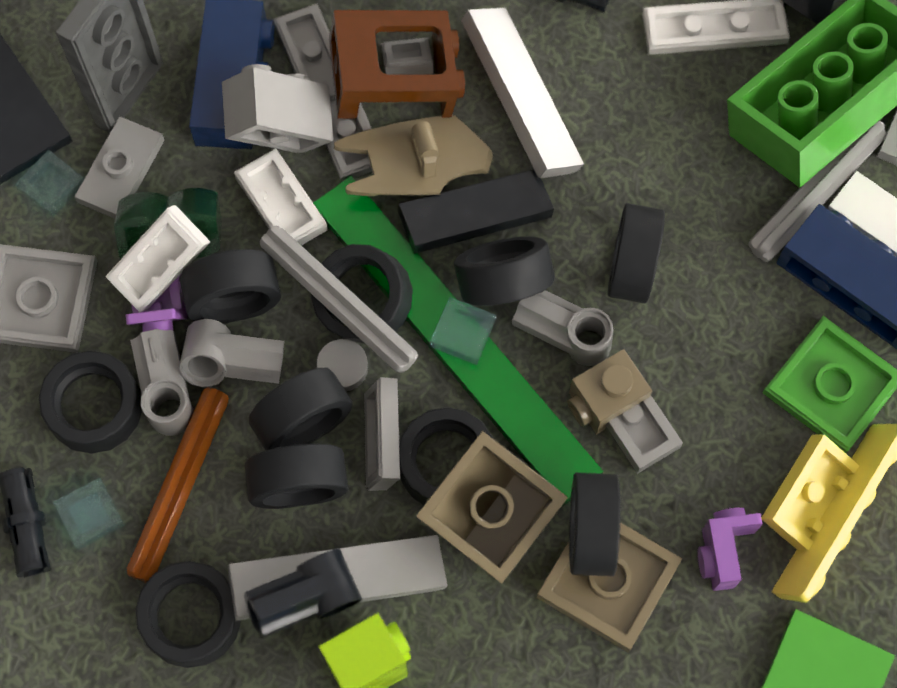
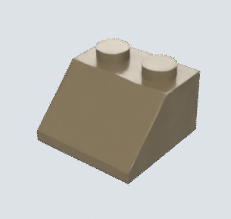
[416,431,568,583]

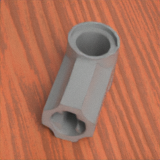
[512,290,613,366]
[179,319,285,387]
[130,329,194,436]

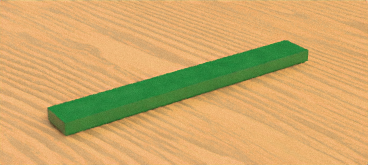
[313,176,604,506]

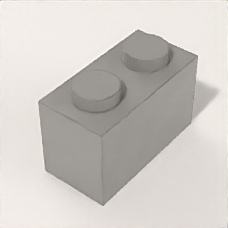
[222,64,333,153]

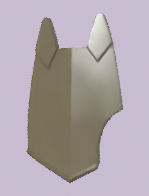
[334,115,493,197]

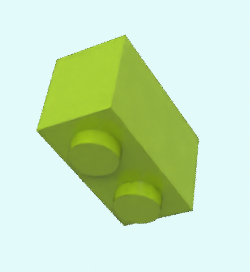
[319,613,411,688]

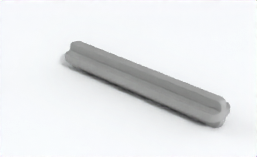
[748,120,887,262]
[260,226,418,373]

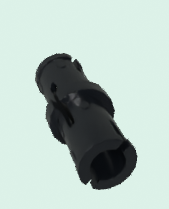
[0,467,51,578]

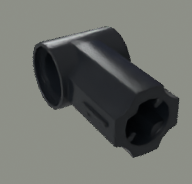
[244,549,362,639]

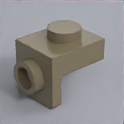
[567,349,652,435]

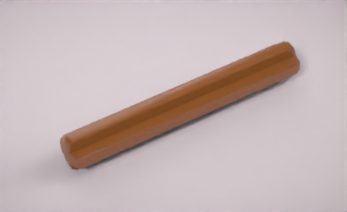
[127,387,229,582]

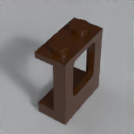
[329,10,465,119]

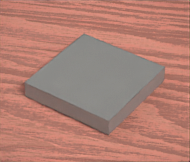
[0,244,98,353]

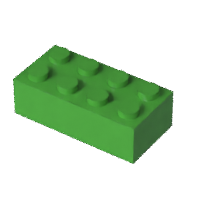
[727,0,897,188]

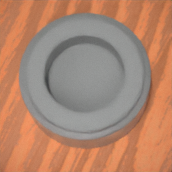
[317,339,368,391]

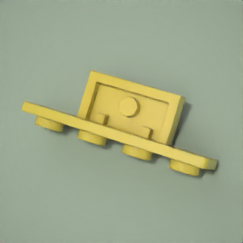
[761,424,897,603]

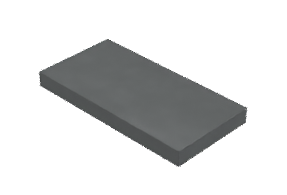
[56,0,163,134]

